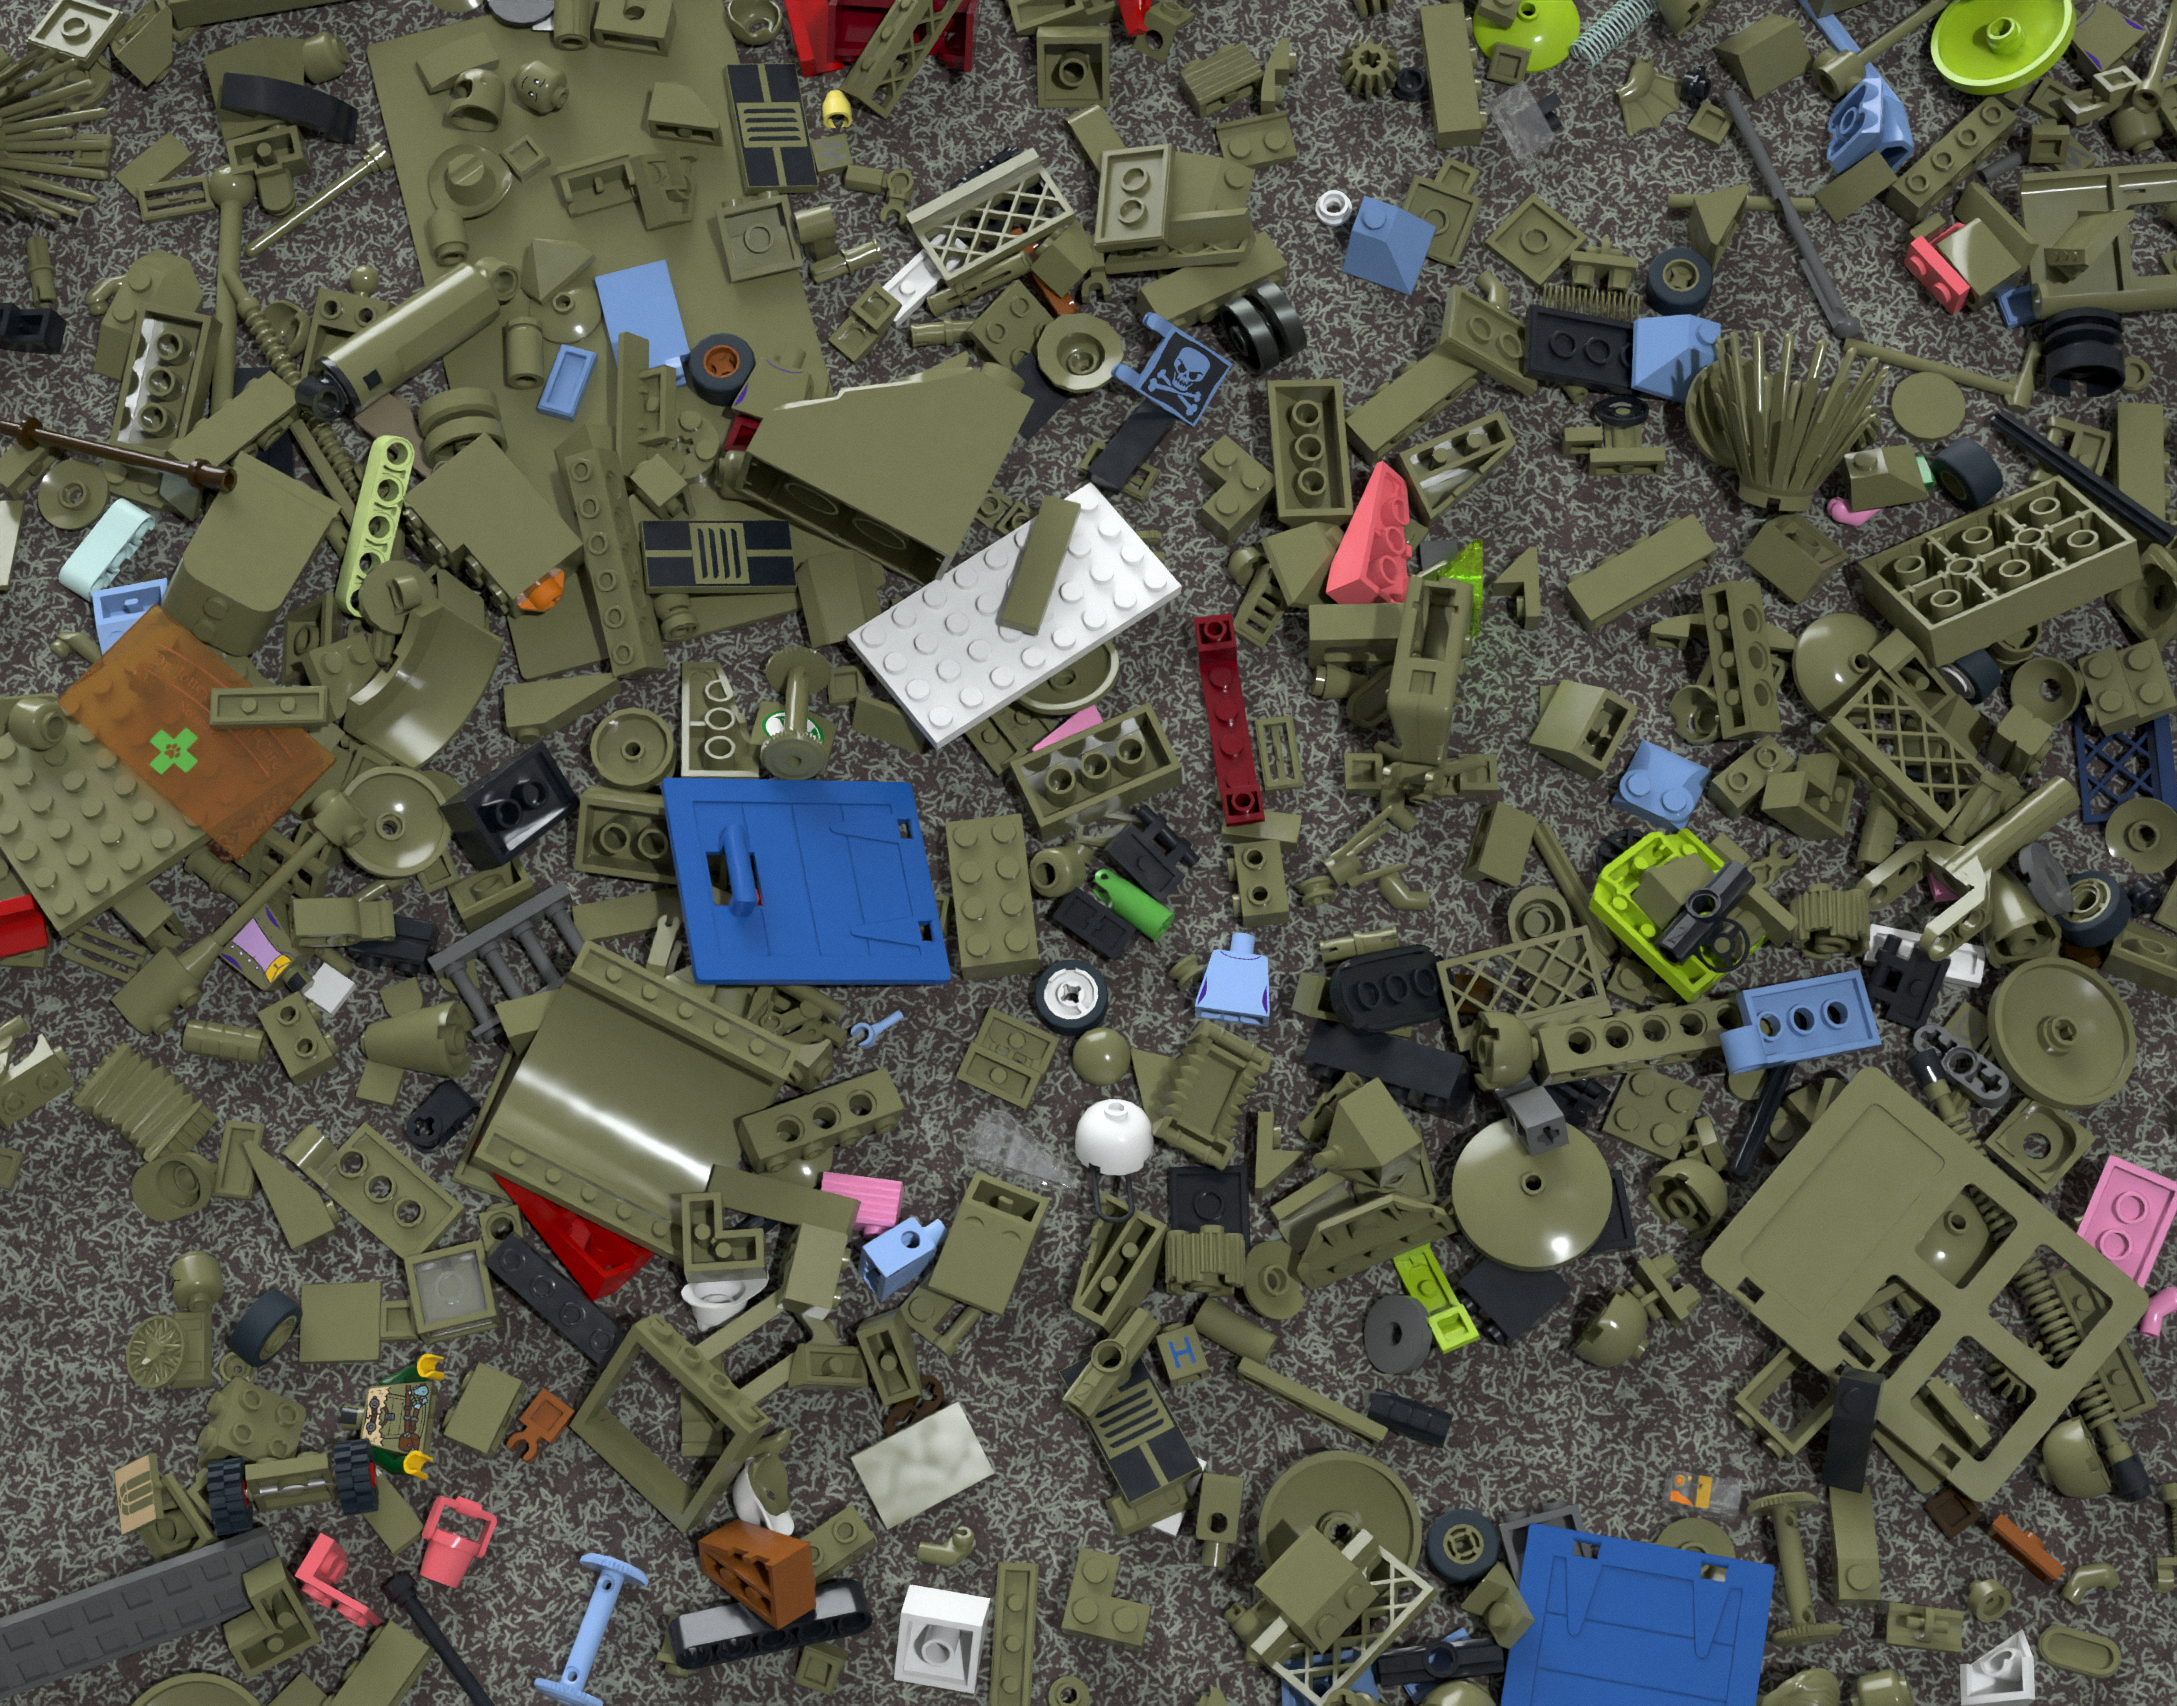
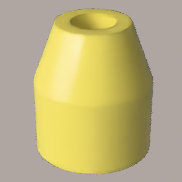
[822,90,852,129]

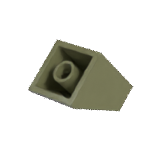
[204,36,305,141]

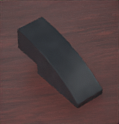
[0,302,67,354]

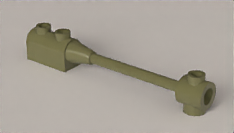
[1812,0,1953,100]
[111,789,368,1035]

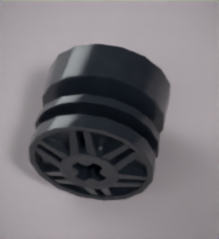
[2043,307,2126,397]

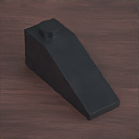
[1822,1366,1886,1494]

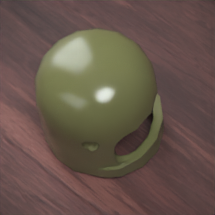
[446,68,505,132]

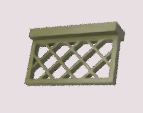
[905,147,1077,288]
[1816,669,1986,840]
[1435,925,1613,1055]
[1250,1528,1438,1706]

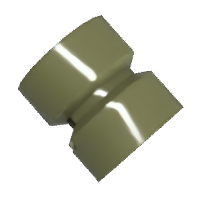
[1984,623,2042,671]

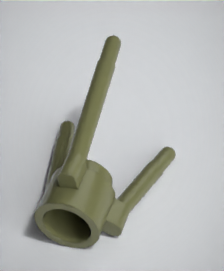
[1323,806,1406,889]

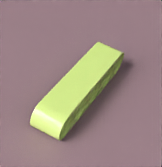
[335,435,415,617]

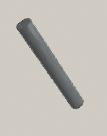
[1978,121,2078,183]

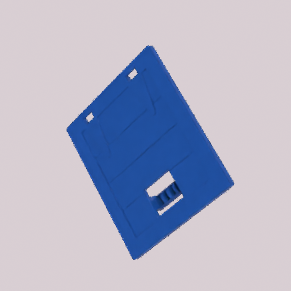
[661,777,951,985]
[1500,1523,1775,1706]

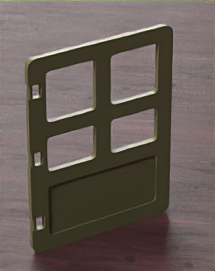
[1700,1067,2150,1503]

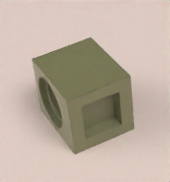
[479,1203,528,1259]

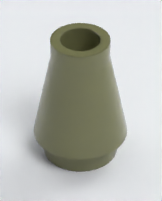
[1311,662,1368,700]

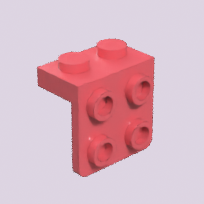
[1904,223,1970,316]

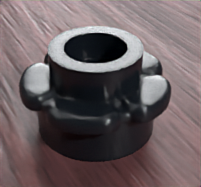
[1394,67,1428,102]

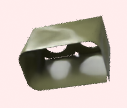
[1935,218,2024,313]

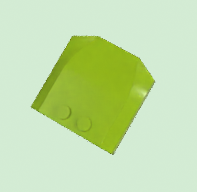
[1589,828,1769,1002]

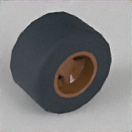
[689,333,756,407]

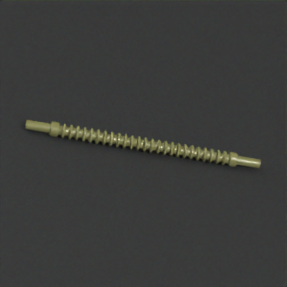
[222,268,409,562]

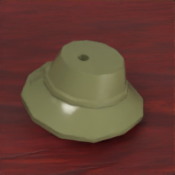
[1036,313,1124,393]

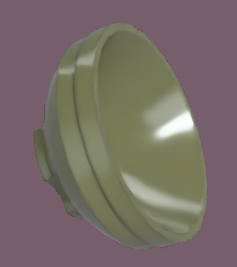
[2010,656,2082,726]

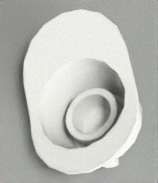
[681,1270,769,1332]

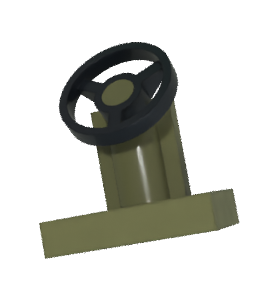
[1587,396,1666,476]
[1695,883,1799,973]

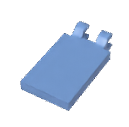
[594,259,691,388]

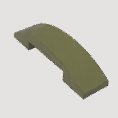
[1647,613,1798,663]
[1343,753,1498,799]

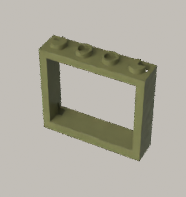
[569,1313,772,1534]

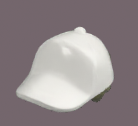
[733,1427,794,1536]

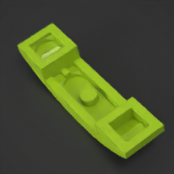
[1391,1243,1480,1355]

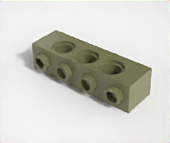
[1886,95,2018,227]
[1701,580,1782,740]
[737,1067,905,1174]

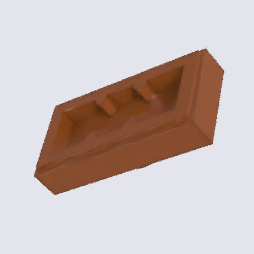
[1986,1513,2066,1586]

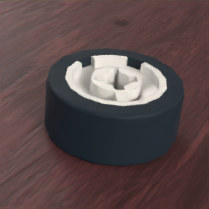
[1035,959,1108,1037]

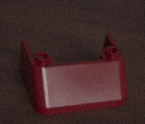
[827,0,979,72]

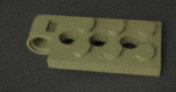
[281,1122,467,1262]

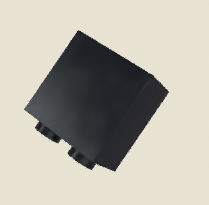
[1456,1258,1572,1350]

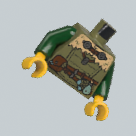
[341,1354,445,1481]

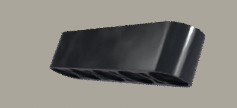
[667,1580,873,1670]

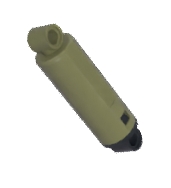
[295,256,522,421]

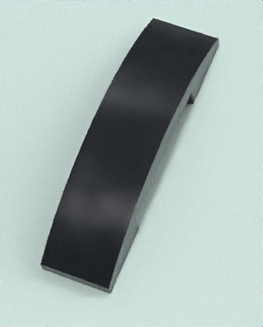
[220,72,358,145]

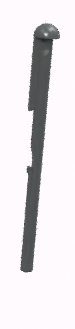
[1722,89,1860,340]

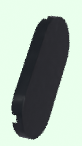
[1330,944,1455,1036]

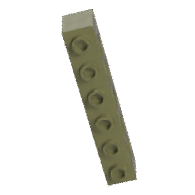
[564,447,667,679]
[1533,991,1773,1086]

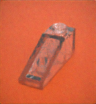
[965,1110,1082,1198]

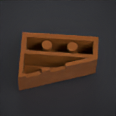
[698,1518,816,1630]

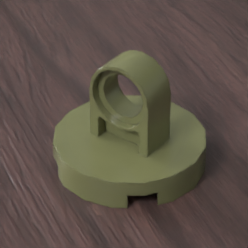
[358,560,435,636]

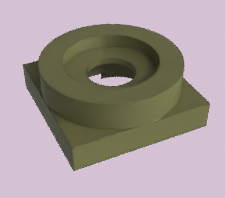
[2107,544,2177,651]
[1982,1095,2097,1199]

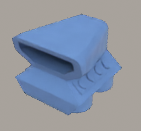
[1827,78,1914,174]

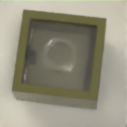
[404,1240,504,1345]

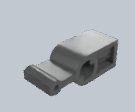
[1492,1074,1569,1157]

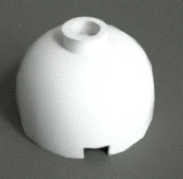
[1075,1099,1154,1175]

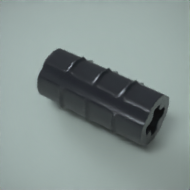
[1367,1388,1454,1449]

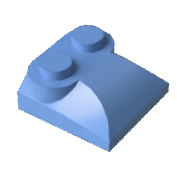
[1611,740,1713,834]

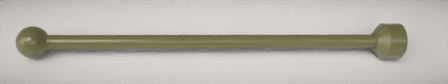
[205,163,257,515]

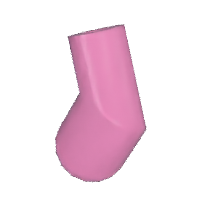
[1827,497,1884,526]
[2139,1287,2177,1339]

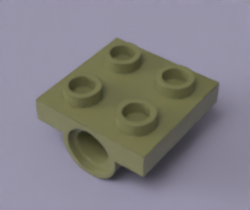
[966,280,1054,370]

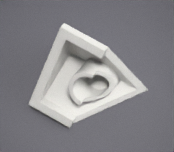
[1960,1629,2035,1706]

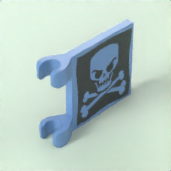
[1111,312,1232,427]

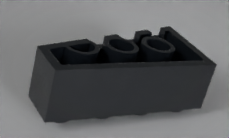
[1303,1018,1477,1126]

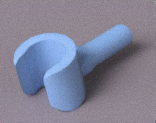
[851,1010,904,1049]

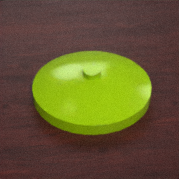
[1931,0,2076,95]

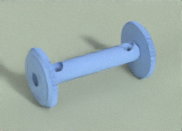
[534,1553,649,1706]

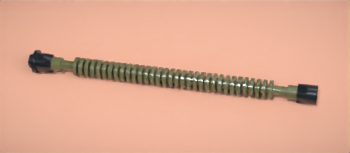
[1905,1048,2156,1503]

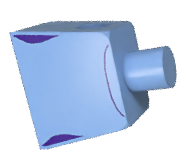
[1195,933,1270,1027]
[858,1217,949,1302]

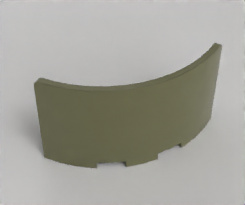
[343,598,504,771]

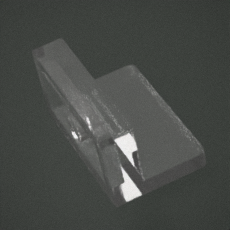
[1487,81,1556,171]

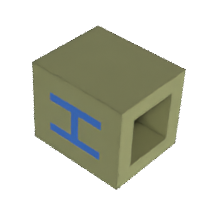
[1156,1323,1209,1389]

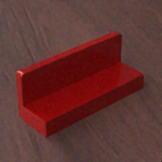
[783,0,844,78]
[0,894,49,959]

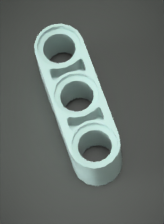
[58,498,155,603]

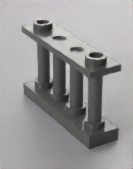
[427,881,585,1044]

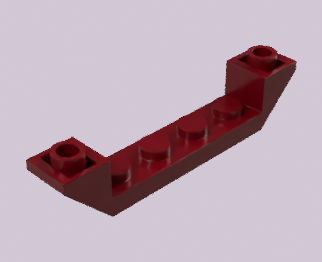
[1194,613,1265,827]

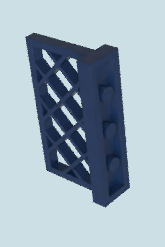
[2073,702,2177,825]

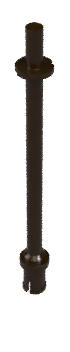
[0,417,237,493]

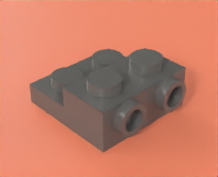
[1496,1500,1593,1590]

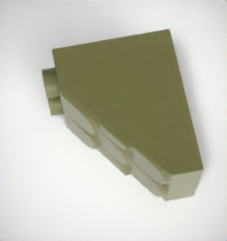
[734,362,1034,587]

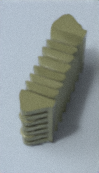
[1152,1018,1272,1171]
[67,1041,218,1163]

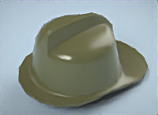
[1508,885,1577,978]
[131,1152,218,1222]

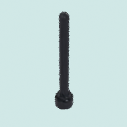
[382,1571,495,1706]

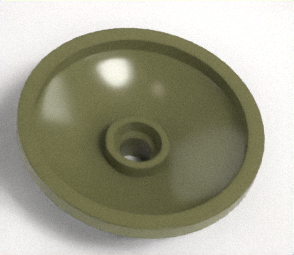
[1685,358,1774,469]
[1792,613,1889,726]
[1016,640,1120,715]
[341,766,451,879]
[1915,1189,1998,1289]

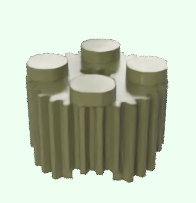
[1790,883,1870,961]
[1165,1225,1246,1298]

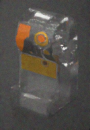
[1662,1471,1743,1522]

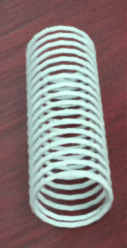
[1570,0,1657,69]

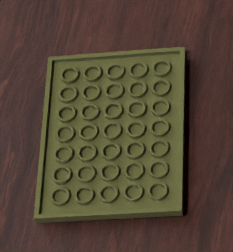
[0,624,325,939]

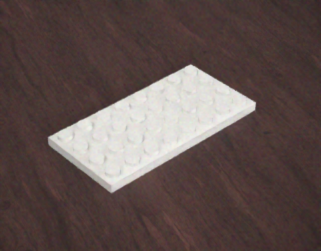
[847,482,1182,750]

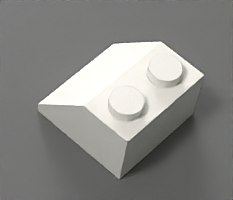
[894,1584,990,1694]

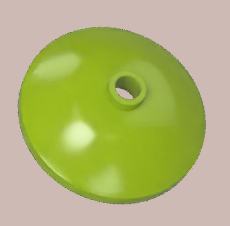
[1473,0,1580,73]

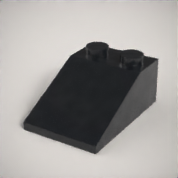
[439,741,580,871]

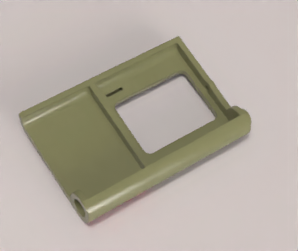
[2019,162,2177,320]

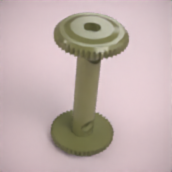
[760,647,832,780]
[1747,1492,1842,1648]

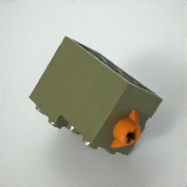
[403,432,585,620]

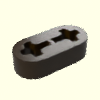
[886,1375,945,1436]

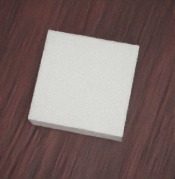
[302,962,357,1017]

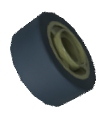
[2054,871,2131,948]
[229,1289,303,1368]

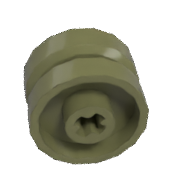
[417,387,508,468]
[590,707,680,795]

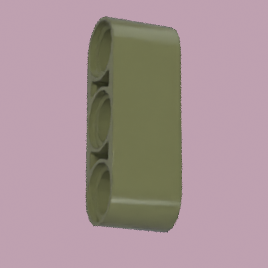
[1063,103,1126,185]

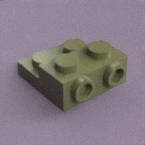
[715,190,803,283]
[2075,638,2177,737]

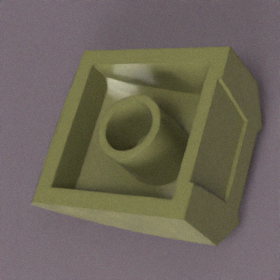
[796,548,882,650]

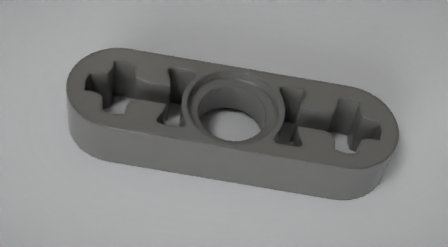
[1913,1024,2011,1109]

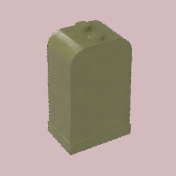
[161,451,342,656]

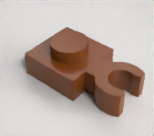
[506,1388,576,1464]

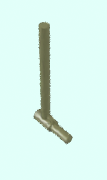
[1842,338,2044,414]

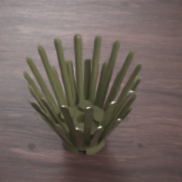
[0,48,112,219]
[1711,331,1889,511]

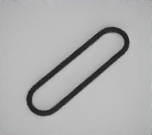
[1090,1163,1135,1224]

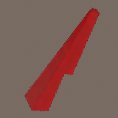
[475,1139,656,1301]

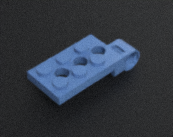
[1719,969,1882,1075]

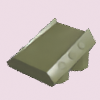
[2044,209,2135,281]

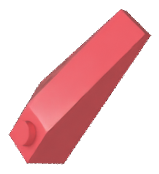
[1326,461,1412,604]

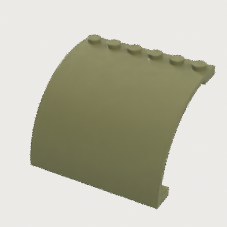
[471,939,801,1267]

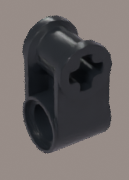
[407,1079,481,1154]

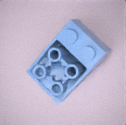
[92,578,173,668]

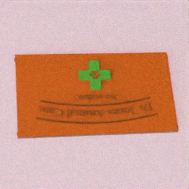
[56,603,337,861]

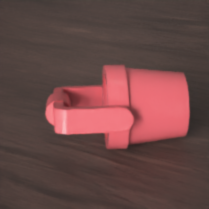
[420,1496,497,1588]

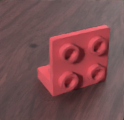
[295,1533,382,1629]

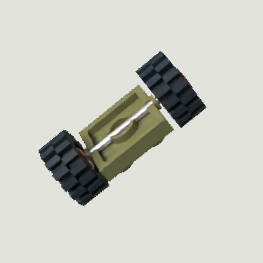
[207,1438,379,1535]

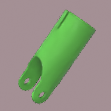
[1093,869,1175,942]

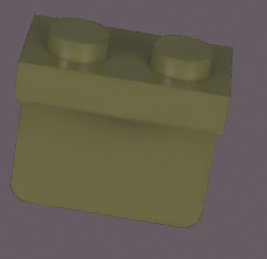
[1873,1375,1992,1495]
[197,1377,306,1468]

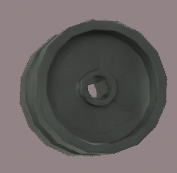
[1219,279,1307,375]

